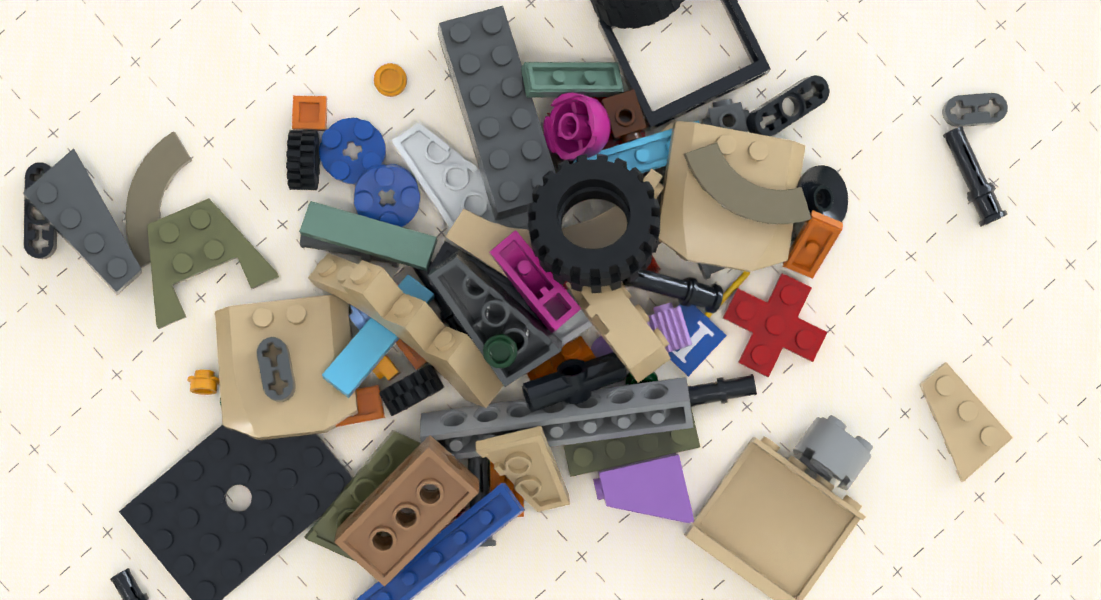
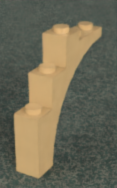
[445,169,665,278]
[308,253,504,408]

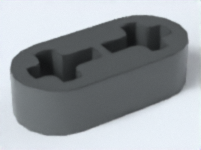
[942,93,1008,127]
[257,337,296,402]

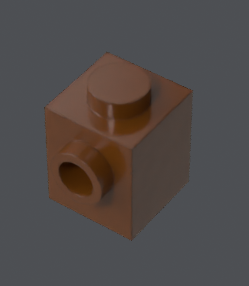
[601,89,647,144]

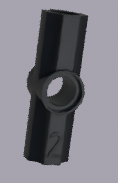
[521,352,627,412]

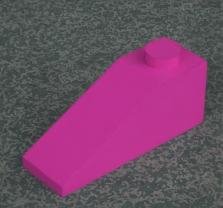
[489,230,581,333]

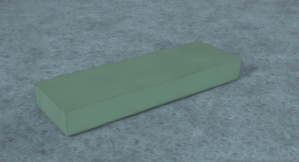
[521,62,624,98]

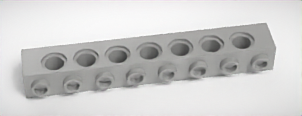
[420,377,694,460]

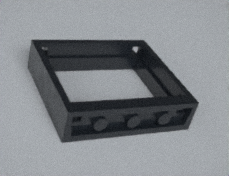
[598,0,771,131]

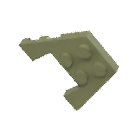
[147,198,279,329]

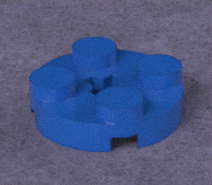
[319,118,386,185]
[354,164,420,227]

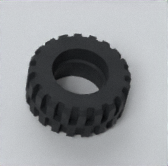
[527,154,660,293]

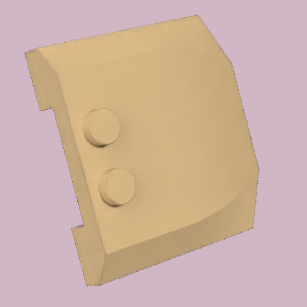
[659,121,806,272]
[215,295,358,440]

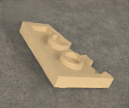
[919,362,1013,482]
[475,426,570,512]

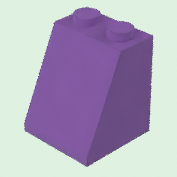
[593,453,695,523]

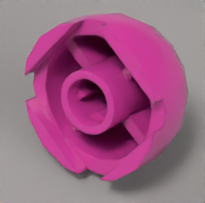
[543,92,611,161]

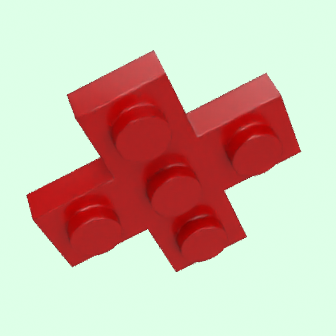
[722,273,827,377]

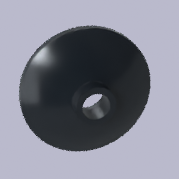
[797,165,848,223]

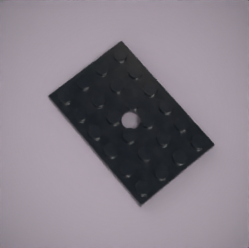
[119,425,353,600]

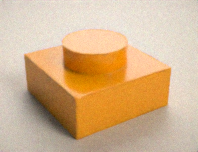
[372,355,401,381]

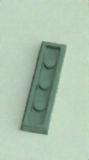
[299,201,438,271]

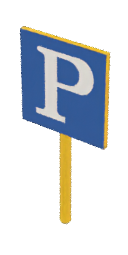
[668,271,750,377]

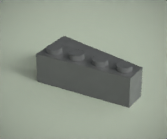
[23,148,142,295]
[428,250,562,387]

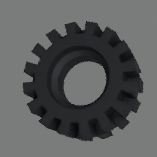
[286,130,320,190]
[379,364,444,416]

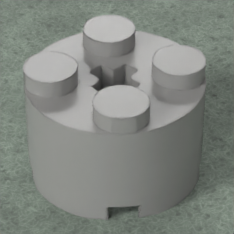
[793,415,873,490]

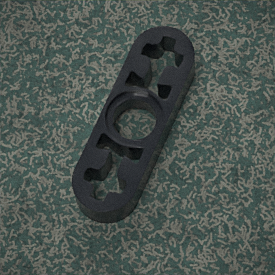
[747,75,830,136]
[23,162,57,259]

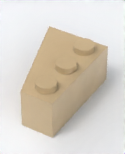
[566,282,671,383]

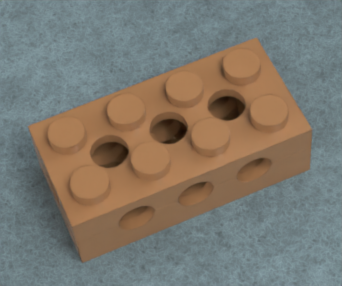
[334,435,479,587]

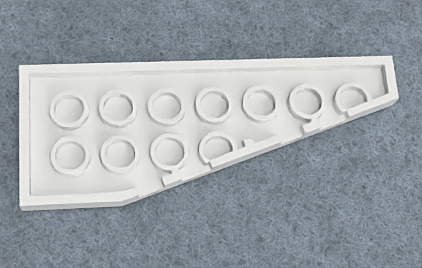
[391,122,593,346]

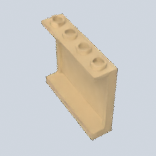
[684,436,866,600]

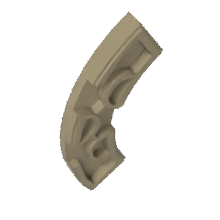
[125,131,193,268]
[684,143,812,224]

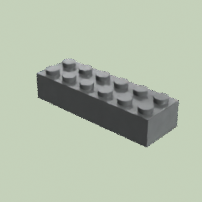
[437,5,556,221]

